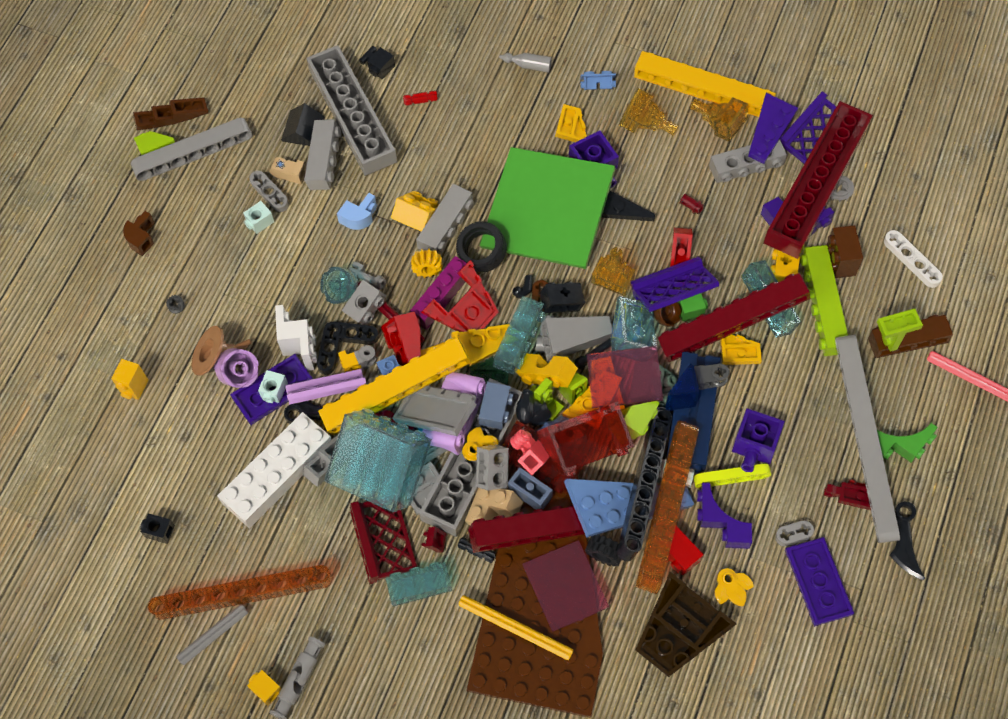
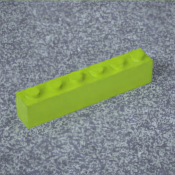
[800,245,848,356]

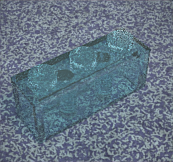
[385,562,452,607]

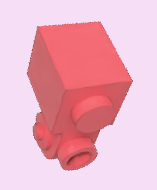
[510,429,552,475]

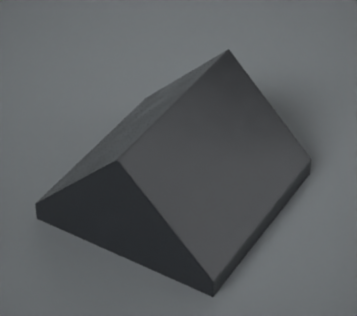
[281,103,325,146]

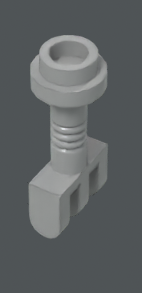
[344,261,386,290]

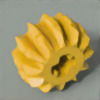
[411,248,442,278]

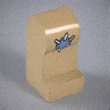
[269,157,306,184]

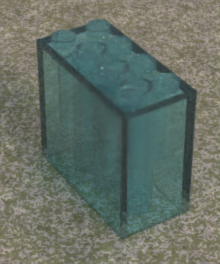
[324,408,432,512]

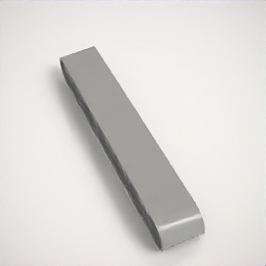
[131,118,252,181]

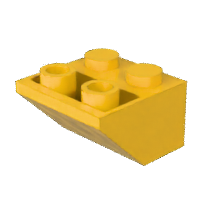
[391,191,439,231]

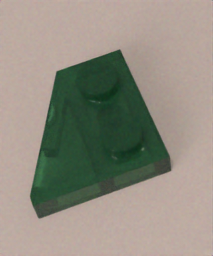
[470,351,510,385]

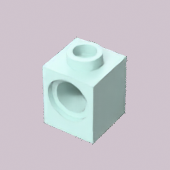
[243,201,274,234]
[258,370,288,403]

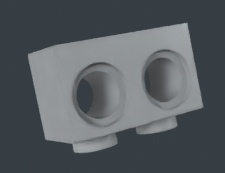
[476,445,509,491]

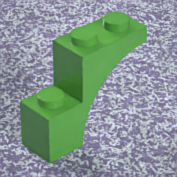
[877,423,938,463]

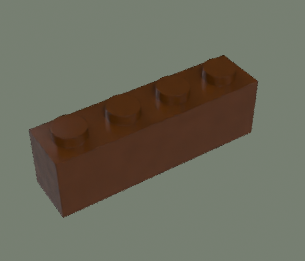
[868,315,953,358]

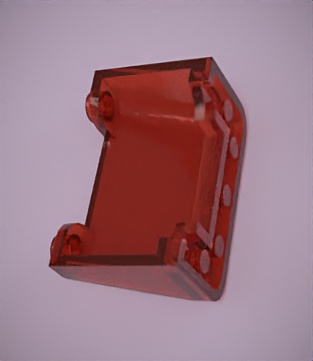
[536,401,635,477]

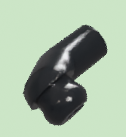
[512,275,534,299]

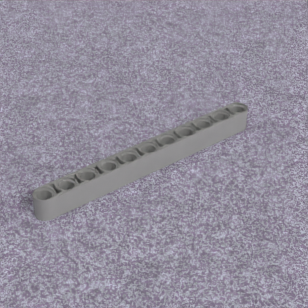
[835,334,900,543]

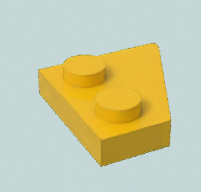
[555,104,587,142]

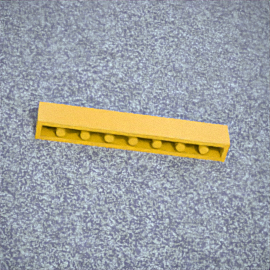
[634,51,776,117]
[318,338,471,435]

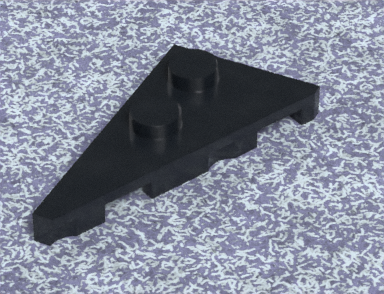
[601,190,655,222]

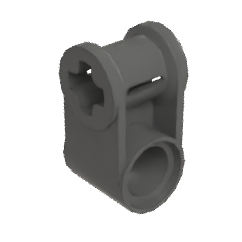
[690,364,729,390]

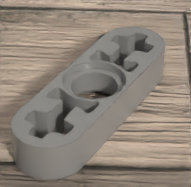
[249,171,289,212]

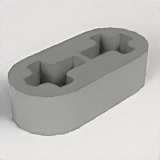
[775,521,814,547]

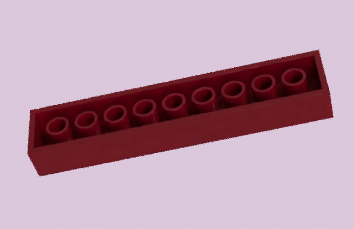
[763,101,873,259]

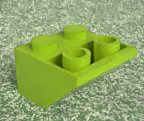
[607,401,659,442]

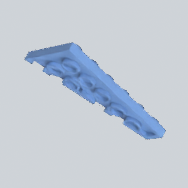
[564,479,694,538]

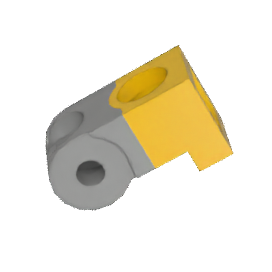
[338,345,376,372]

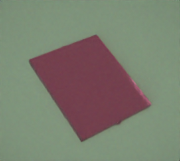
[587,346,663,409]
[522,540,609,632]

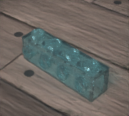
[741,260,801,338]
[493,296,545,375]

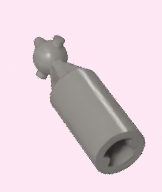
[499,53,552,73]

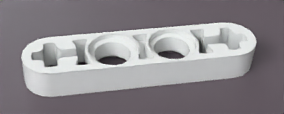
[884,230,943,288]

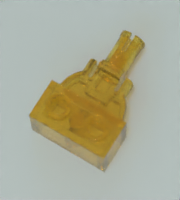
[619,88,678,136]
[690,97,748,142]
[591,247,635,297]

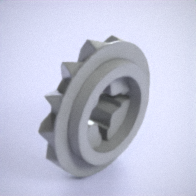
[831,176,854,202]

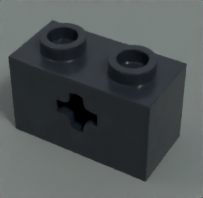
[540,282,586,313]

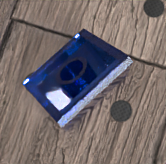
[665,364,700,411]

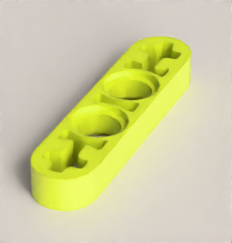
[693,464,771,488]

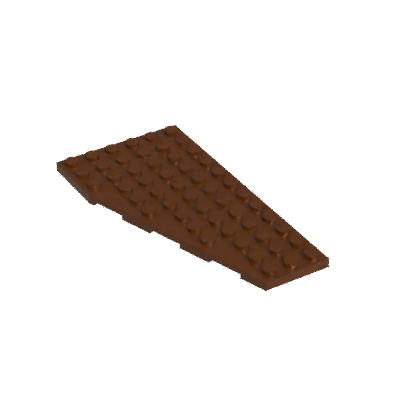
[467,457,603,718]

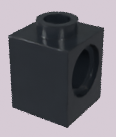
[140,513,175,544]

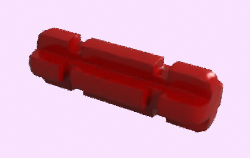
[403,90,438,105]

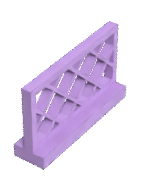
[285,369,366,405]

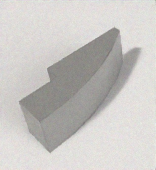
[303,429,360,487]

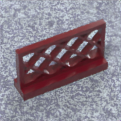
[350,495,418,584]

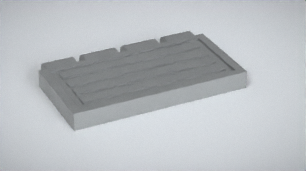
[392,386,476,436]

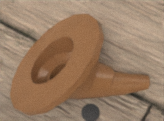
[191,326,251,376]

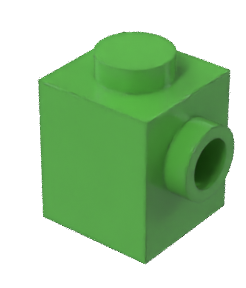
[678,293,708,321]

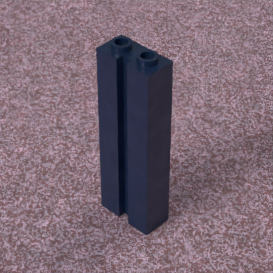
[666,352,721,473]

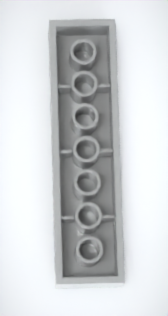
[306,45,397,176]
[419,378,522,537]

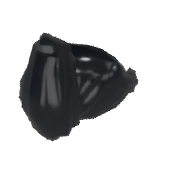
[516,389,552,426]

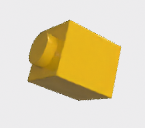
[247,670,281,706]

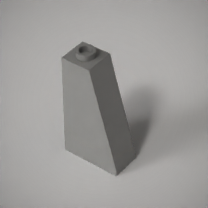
[539,316,614,361]

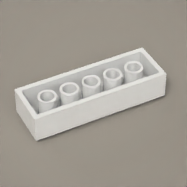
[217,412,332,529]

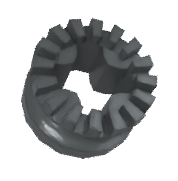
[166,295,185,314]

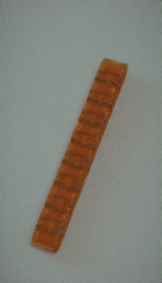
[636,420,699,594]
[148,565,333,620]

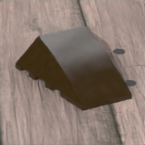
[635,571,737,677]

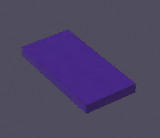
[230,354,313,426]
[785,537,854,627]

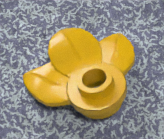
[462,427,499,461]
[715,568,754,607]

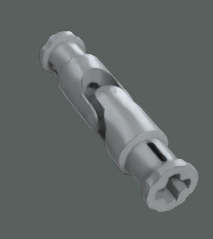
[269,636,325,719]

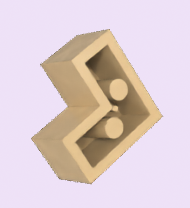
[465,488,523,525]

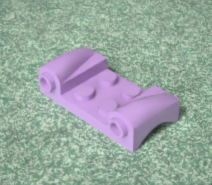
[419,372,486,455]

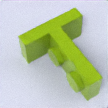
[877,309,923,352]
[529,377,564,422]

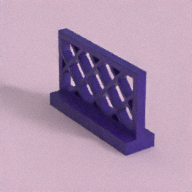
[780,91,836,164]
[631,257,719,312]

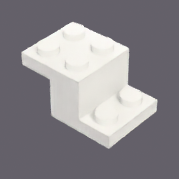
[275,305,317,371]

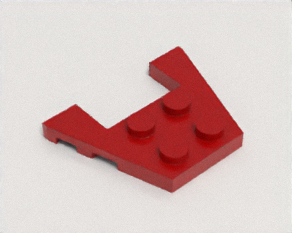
[421,260,499,332]

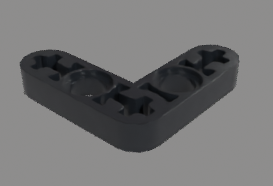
[317,322,379,375]

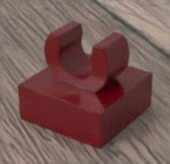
[421,527,447,553]

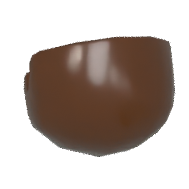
[654,302,681,327]

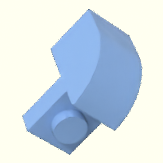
[337,193,377,230]

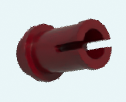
[680,193,704,214]

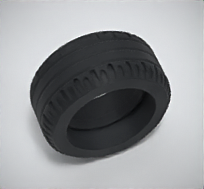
[456,221,507,272]

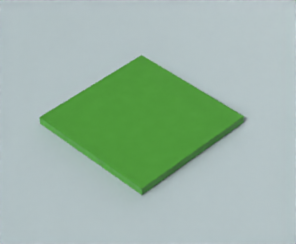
[480,147,616,269]

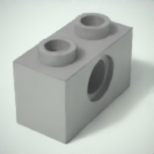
[342,280,386,325]

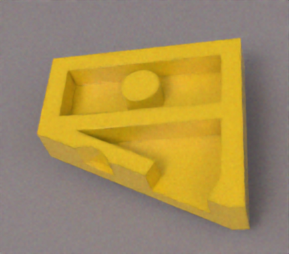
[720,334,762,365]

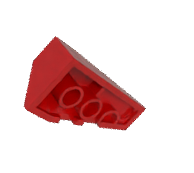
[381,312,421,366]

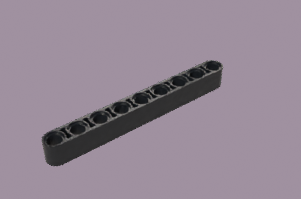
[617,407,672,562]

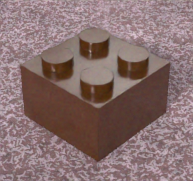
[826,225,863,278]

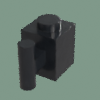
[359,46,395,80]

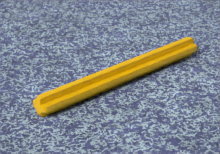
[459,595,573,660]

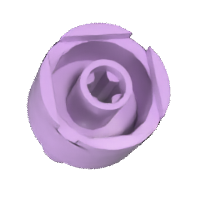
[214,348,259,388]

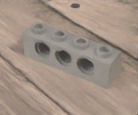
[709,140,787,183]

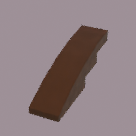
[133,97,208,130]

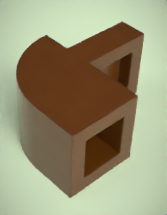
[123,211,155,257]

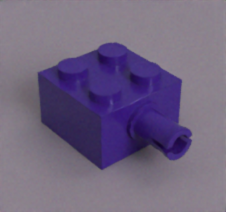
[569,130,619,188]
[732,408,785,472]

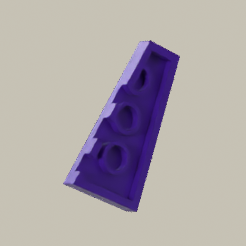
[748,93,798,164]

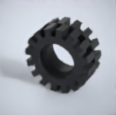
[585,534,621,567]

